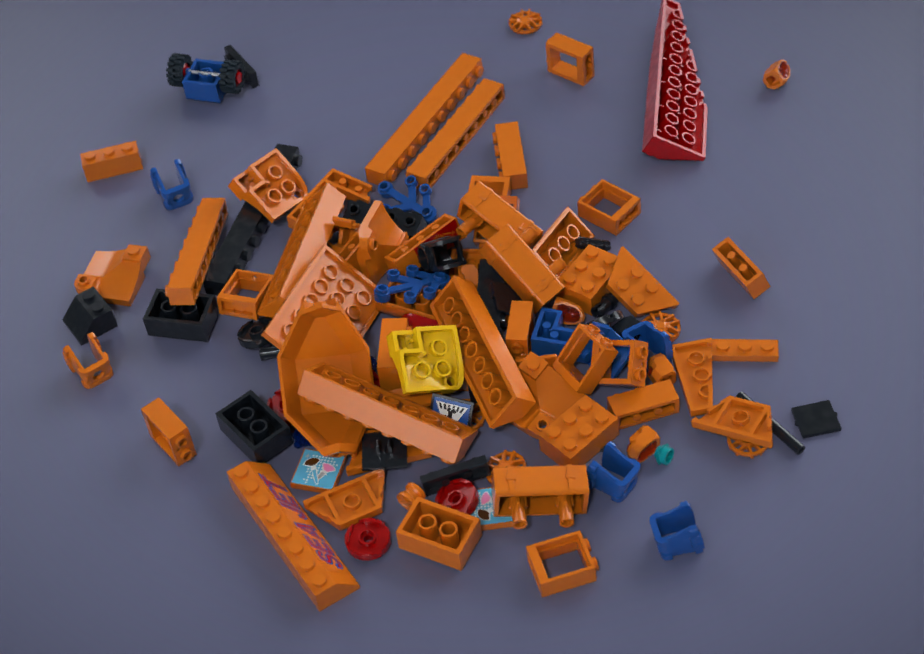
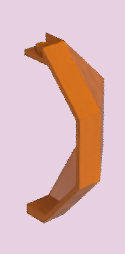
[277,298,374,458]

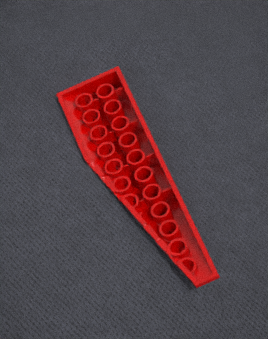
[642,0,708,161]

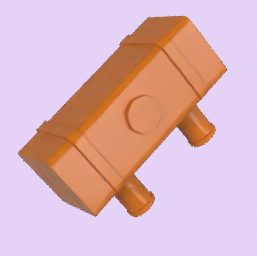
[456,181,543,249]
[479,224,567,314]
[491,464,589,529]

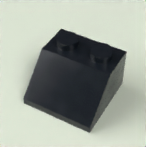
[62,286,118,346]

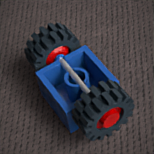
[166,53,246,103]

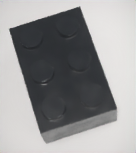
[143,288,219,342]
[215,390,294,463]

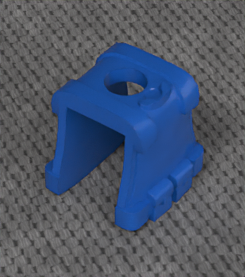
[150,159,193,210]
[622,321,673,374]
[587,441,641,503]
[649,501,705,561]

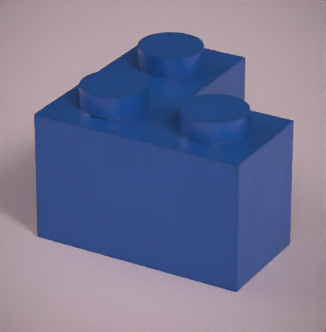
[531,308,575,357]

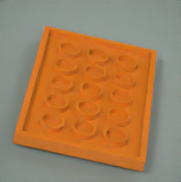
[261,244,379,350]

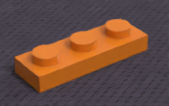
[712,339,779,362]

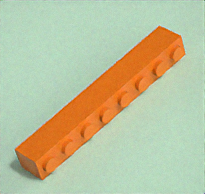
[406,78,505,191]
[165,198,228,305]

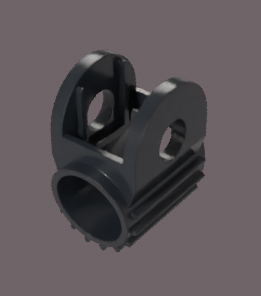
[417,235,467,273]

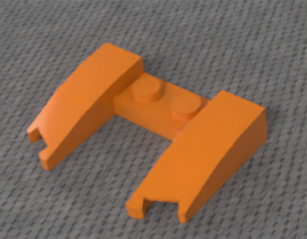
[287,168,373,233]

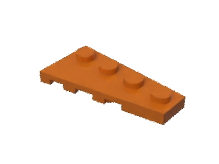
[672,338,713,417]

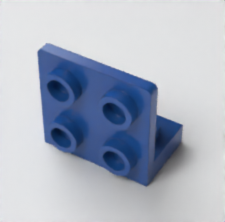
[575,321,630,378]

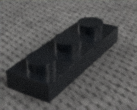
[224,45,259,88]
[420,455,491,496]

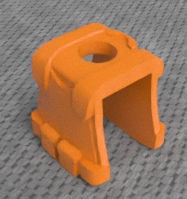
[62,332,113,389]

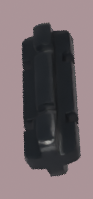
[575,236,611,251]

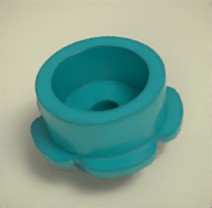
[654,444,674,465]

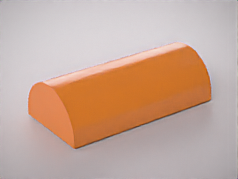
[532,206,595,279]
[375,281,441,320]

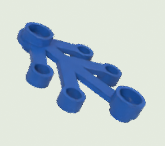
[378,175,437,225]
[374,265,450,304]

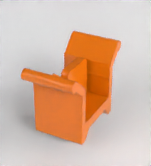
[330,216,361,253]

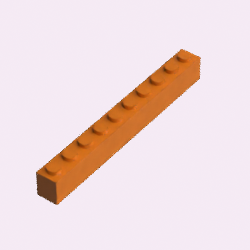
[365,53,484,185]

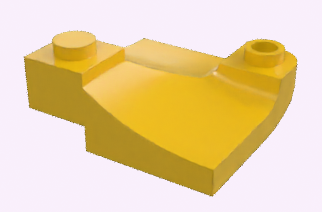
[386,325,464,395]

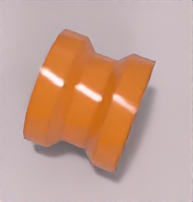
[396,482,426,511]

